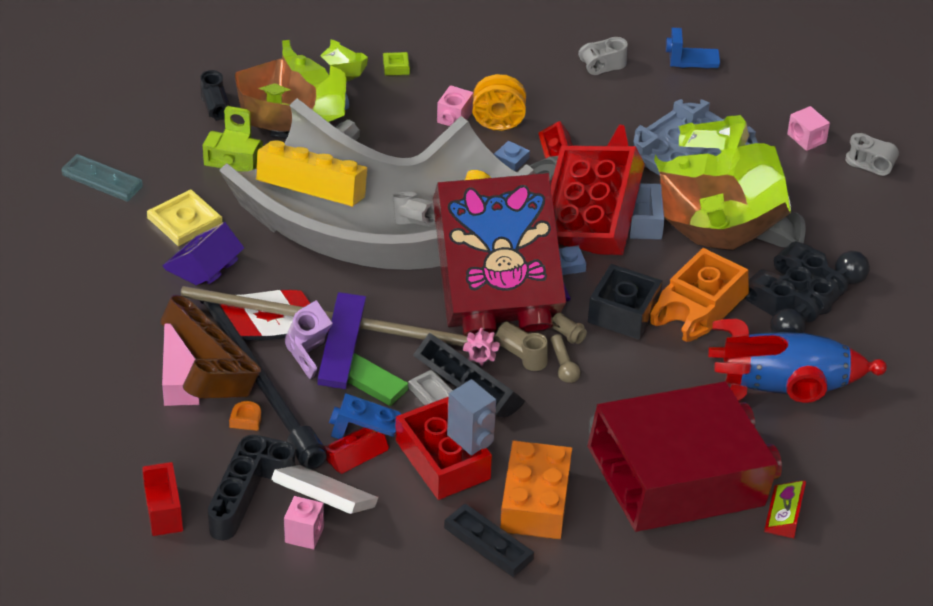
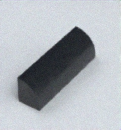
[413,332,525,418]

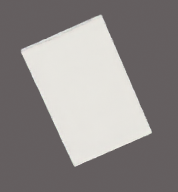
[271,465,378,514]

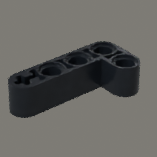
[208,434,295,541]

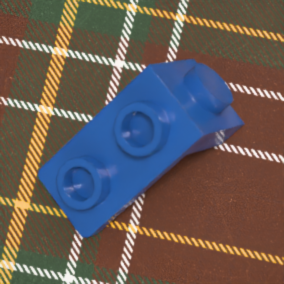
[666,28,720,69]
[329,393,401,439]

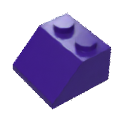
[162,222,244,285]

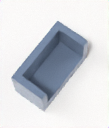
[629,183,664,239]

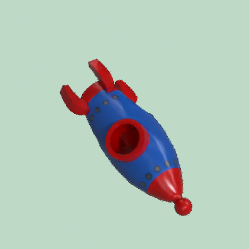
[708,319,887,403]

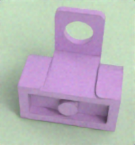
[285,300,333,379]

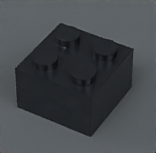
[588,264,663,340]

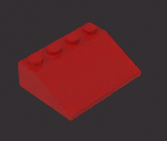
[551,146,645,255]

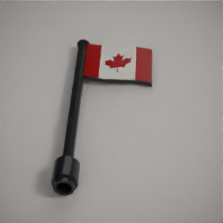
[200,290,329,469]

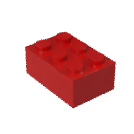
[396,397,492,500]

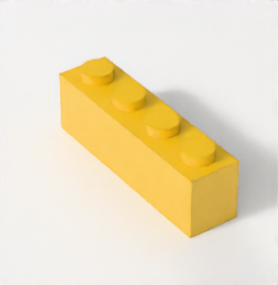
[256,141,367,207]

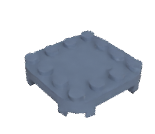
[633,99,758,176]

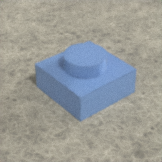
[494,141,530,171]
[559,245,586,275]

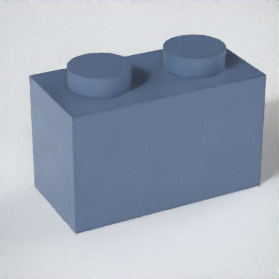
[447,379,496,455]

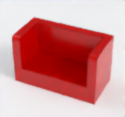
[142,462,183,536]

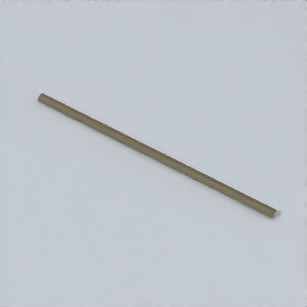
[181,286,468,347]

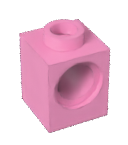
[437,85,473,126]
[787,106,830,151]
[284,496,324,549]

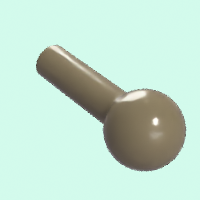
[550,334,581,383]

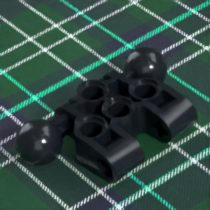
[745,241,870,333]

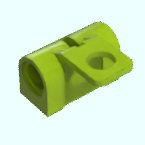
[203,106,263,172]

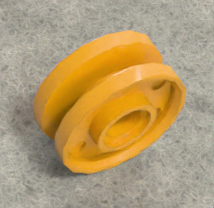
[472,74,526,131]

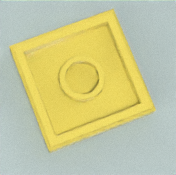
[147,189,223,246]

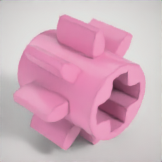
[463,328,500,366]

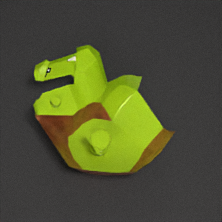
[235,39,368,131]
[654,115,791,250]

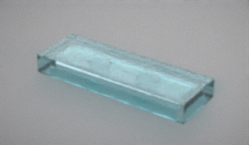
[61,154,143,202]

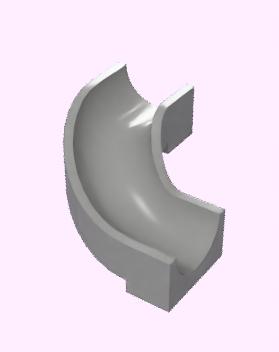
[219,98,535,270]

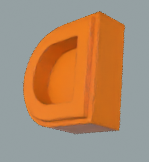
[229,401,262,431]

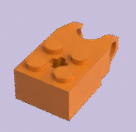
[650,248,749,342]

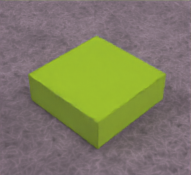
[383,52,410,75]

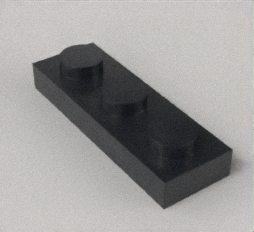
[444,504,534,577]

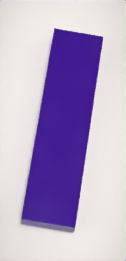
[317,292,366,389]

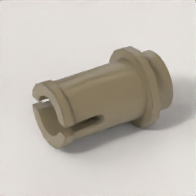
[551,313,587,344]

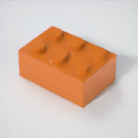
[500,440,572,539]

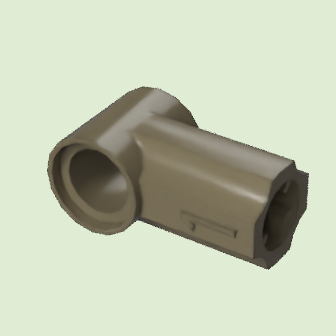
[495,322,548,371]

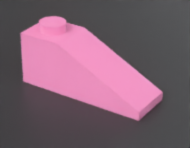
[162,324,199,406]

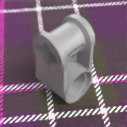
[578,37,628,75]
[845,133,899,176]

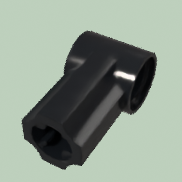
[200,70,230,121]

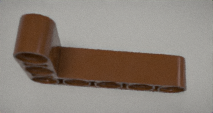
[160,295,261,398]

